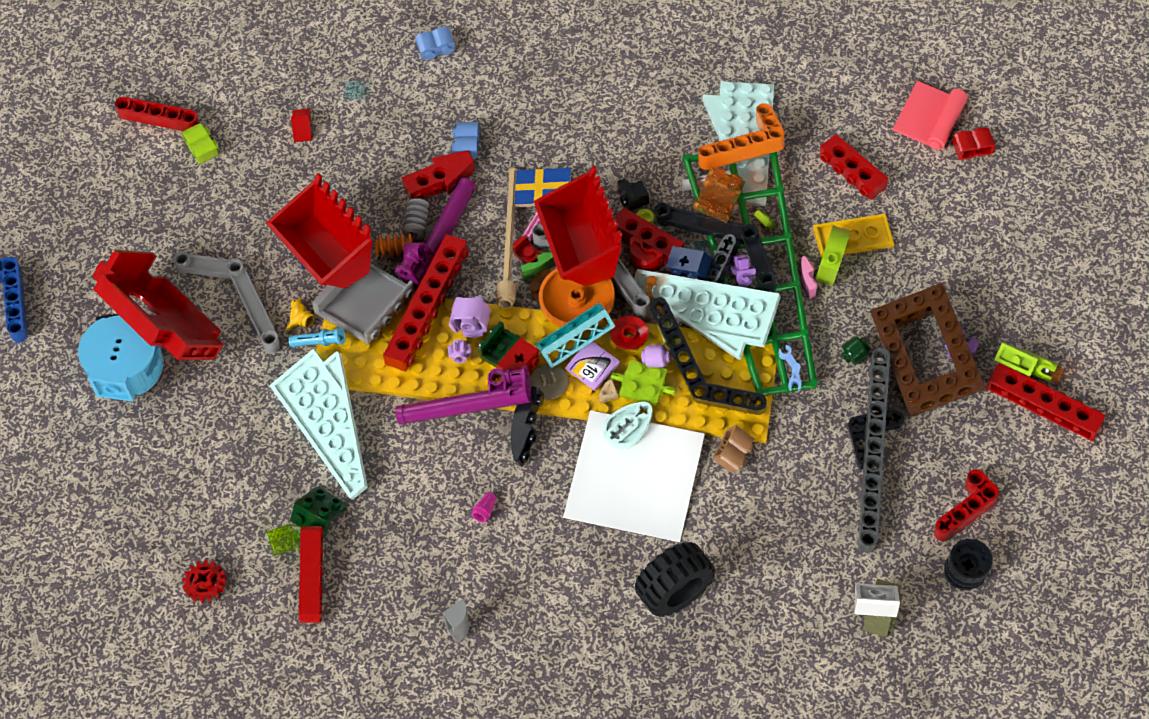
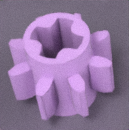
[448,339,471,363]

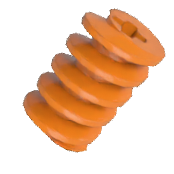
[375,233,414,258]

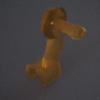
[646,276,663,313]

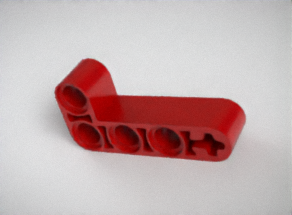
[933,469,999,541]

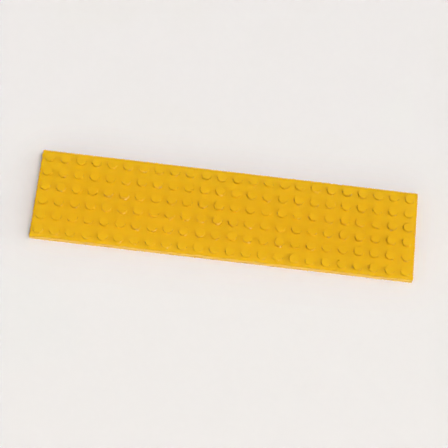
[316,295,777,443]

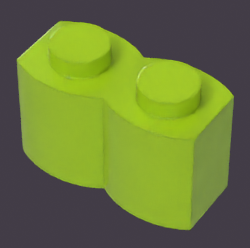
[181,123,219,164]

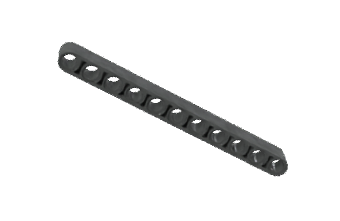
[858,347,890,553]

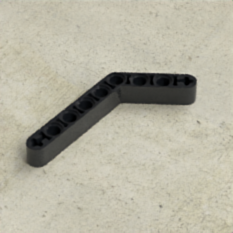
[651,297,767,415]

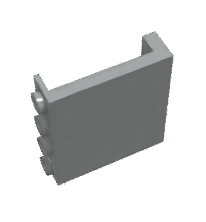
[312,263,414,345]

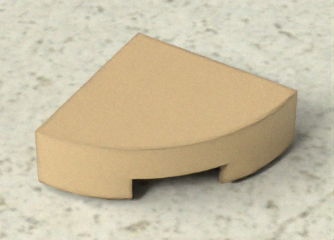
[599,379,619,404]

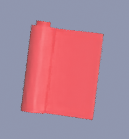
[893,81,968,150]

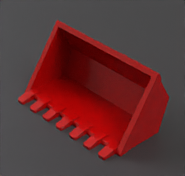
[533,165,622,286]
[266,173,373,289]

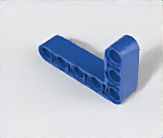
[0,257,28,342]

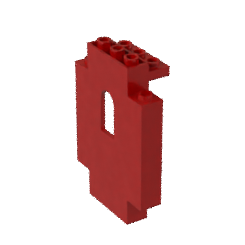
[92,250,224,360]

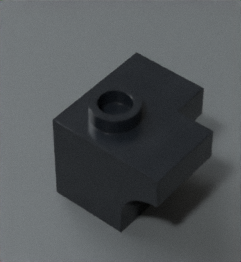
[617,179,649,211]

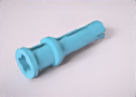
[289,327,345,348]

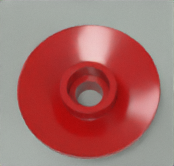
[610,316,648,350]

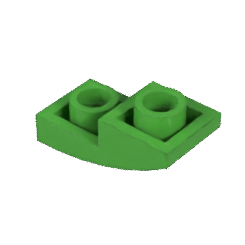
[521,252,556,281]

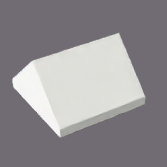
[854,583,900,617]

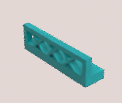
[535,303,615,368]

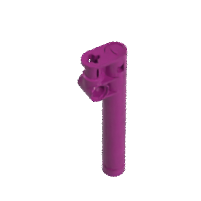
[396,178,476,290]
[395,365,531,425]

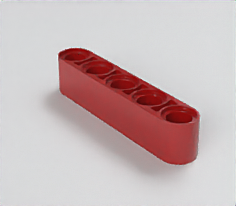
[115,97,200,131]
[299,526,323,623]

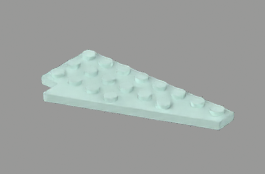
[703,81,774,206]
[634,269,781,360]
[269,349,368,500]

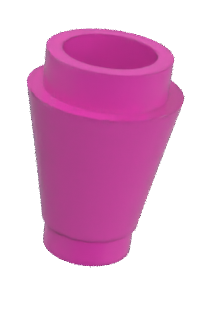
[472,492,497,523]

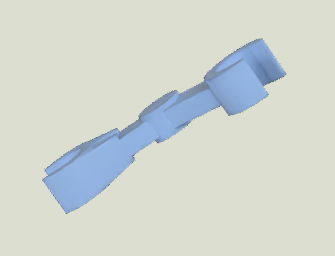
[779,345,802,392]

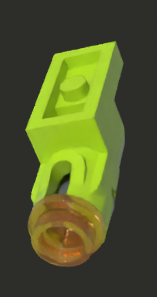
[994,342,1065,383]

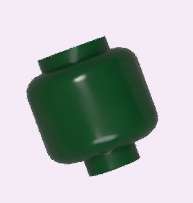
[841,336,871,365]

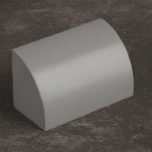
[442,599,470,643]

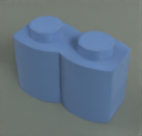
[415,27,456,60]
[452,122,480,158]

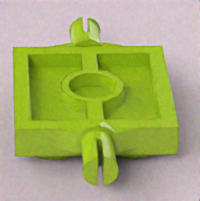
[611,360,676,407]

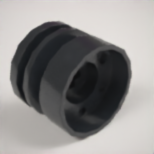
[944,538,993,591]

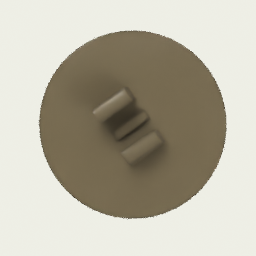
[530,365,568,400]

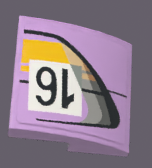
[565,342,621,392]

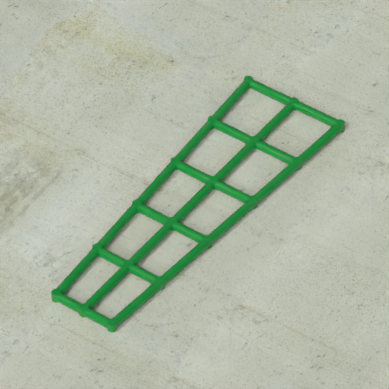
[683,152,818,396]

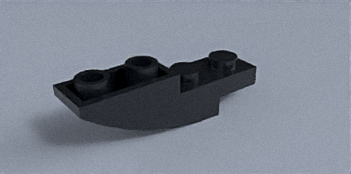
[511,386,544,467]

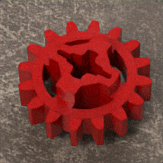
[182,560,227,604]

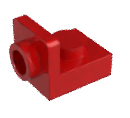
[513,235,542,264]

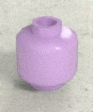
[641,344,671,368]

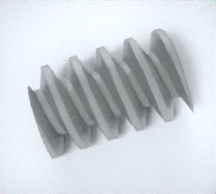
[402,199,430,240]

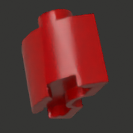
[630,236,663,272]

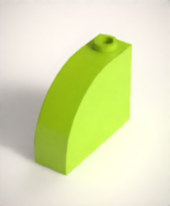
[815,225,851,286]

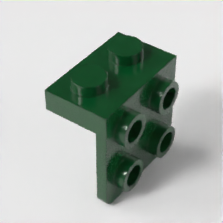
[290,487,347,539]

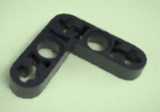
[683,234,740,284]
[848,410,904,469]

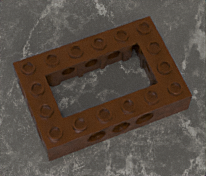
[870,283,985,417]

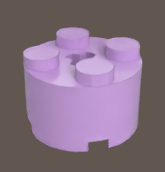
[449,296,491,338]

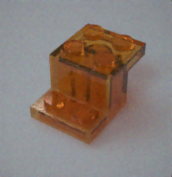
[693,167,746,223]

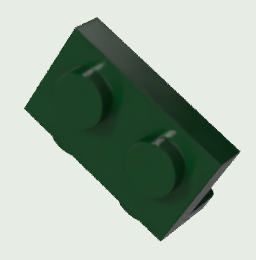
[478,321,520,368]

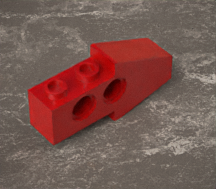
[401,150,475,200]

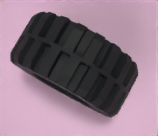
[635,542,715,617]

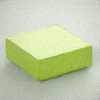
[753,210,776,230]

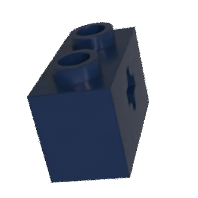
[666,246,713,279]

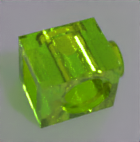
[266,524,299,556]

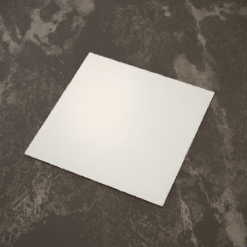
[563,410,705,543]

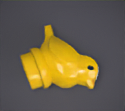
[286,298,314,332]

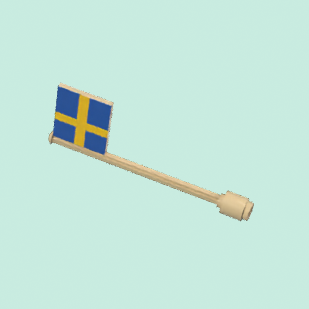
[496,167,571,309]

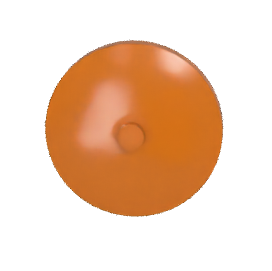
[539,268,615,327]

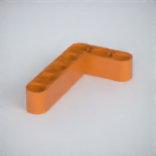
[698,103,785,170]

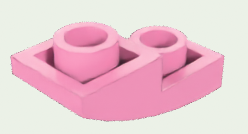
[800,256,818,299]

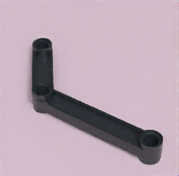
[654,203,777,293]

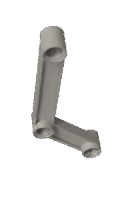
[532,224,650,319]
[173,251,281,353]

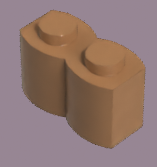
[713,425,754,473]

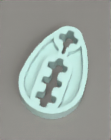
[604,402,653,449]

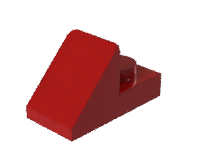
[291,108,312,142]

